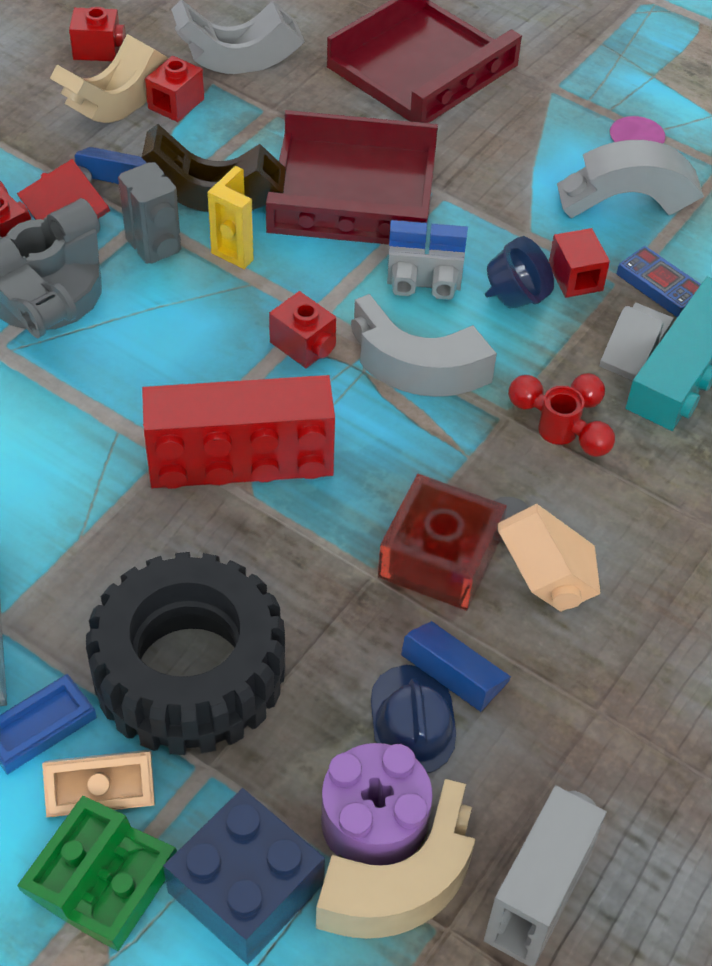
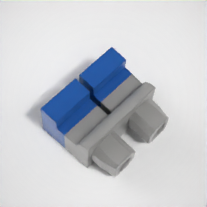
[387,220,468,300]

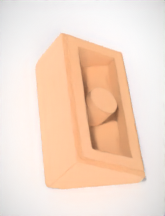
[42,750,155,818]

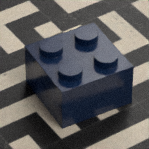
[163,788,325,965]

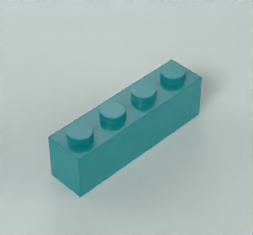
[625,276,712,431]

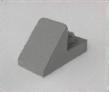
[599,302,674,381]

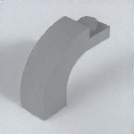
[171,0,305,74]
[557,140,704,219]
[351,294,497,397]

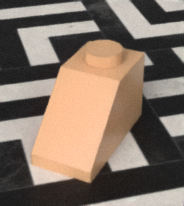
[498,504,600,612]

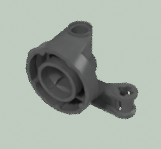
[0,198,102,338]

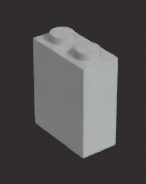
[483,785,607,966]

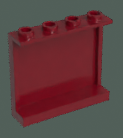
[327,0,522,123]
[266,110,438,245]

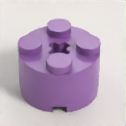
[321,743,432,866]

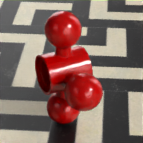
[508,373,615,457]

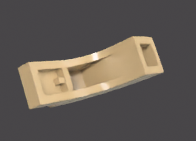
[50,34,169,123]
[316,779,476,939]

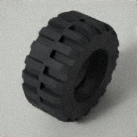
[86,552,285,755]

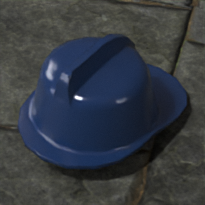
[485,236,554,308]
[371,665,456,774]

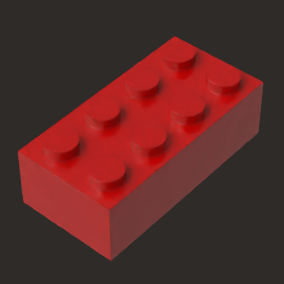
[142,375,335,489]

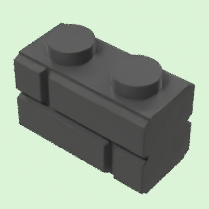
[118,162,181,264]

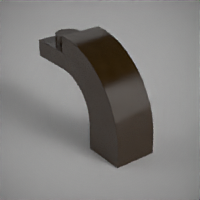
[141,124,286,212]

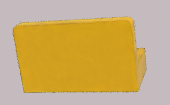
[207,166,254,269]

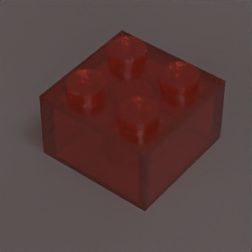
[378,473,507,611]

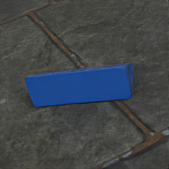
[75,147,146,184]
[401,621,511,712]

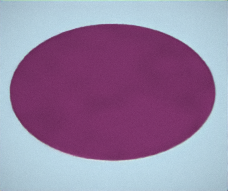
[610,116,665,144]

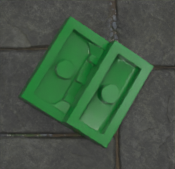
[17,795,177,951]

